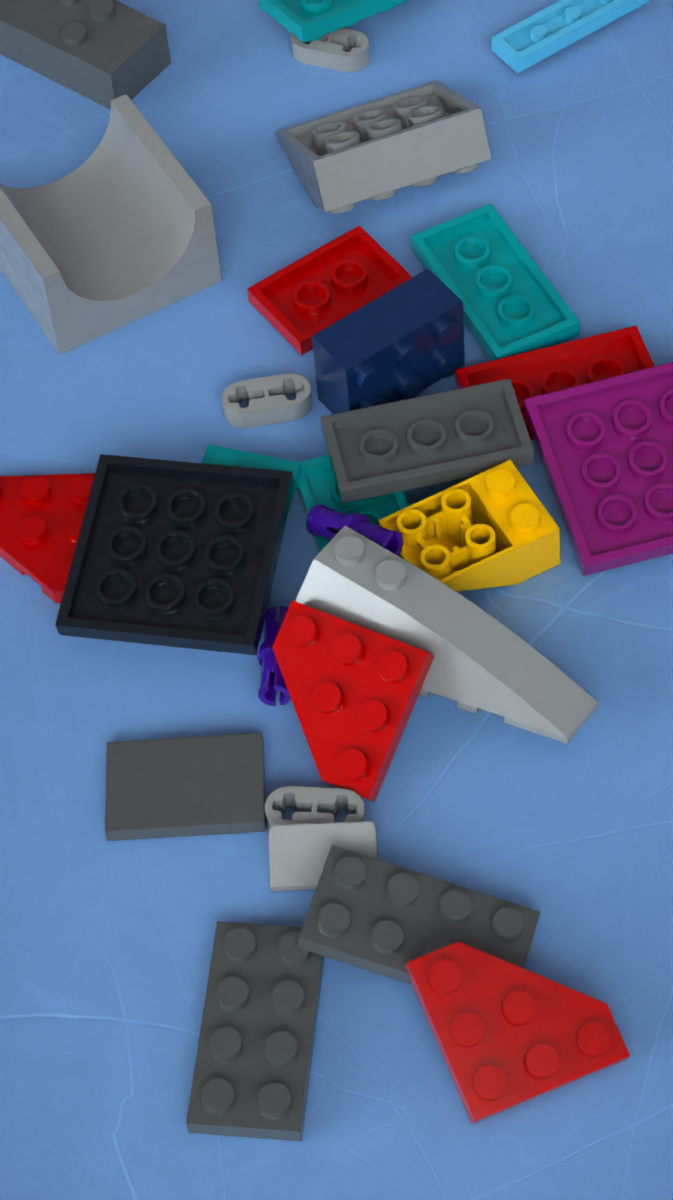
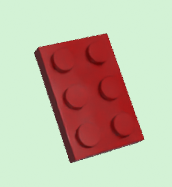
[247,226,412,356]

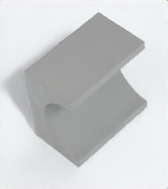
[0,94,222,355]

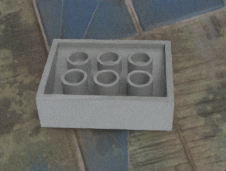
[276,80,492,214]

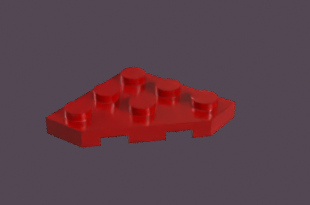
[0,473,95,603]
[272,600,434,802]
[404,941,630,1124]

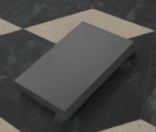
[105,732,266,841]

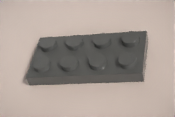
[320,379,534,504]
[297,845,541,985]
[186,921,325,1141]

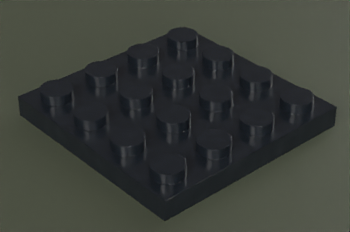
[55,454,295,656]

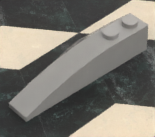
[295,526,598,744]

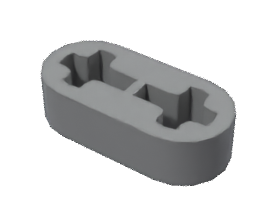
[291,28,370,72]
[222,373,312,428]
[264,786,366,827]

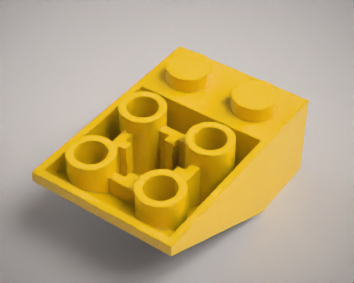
[378,460,561,592]

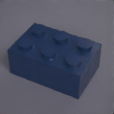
[312,269,465,414]

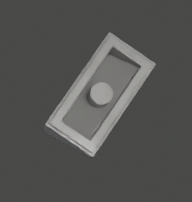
[268,821,378,891]

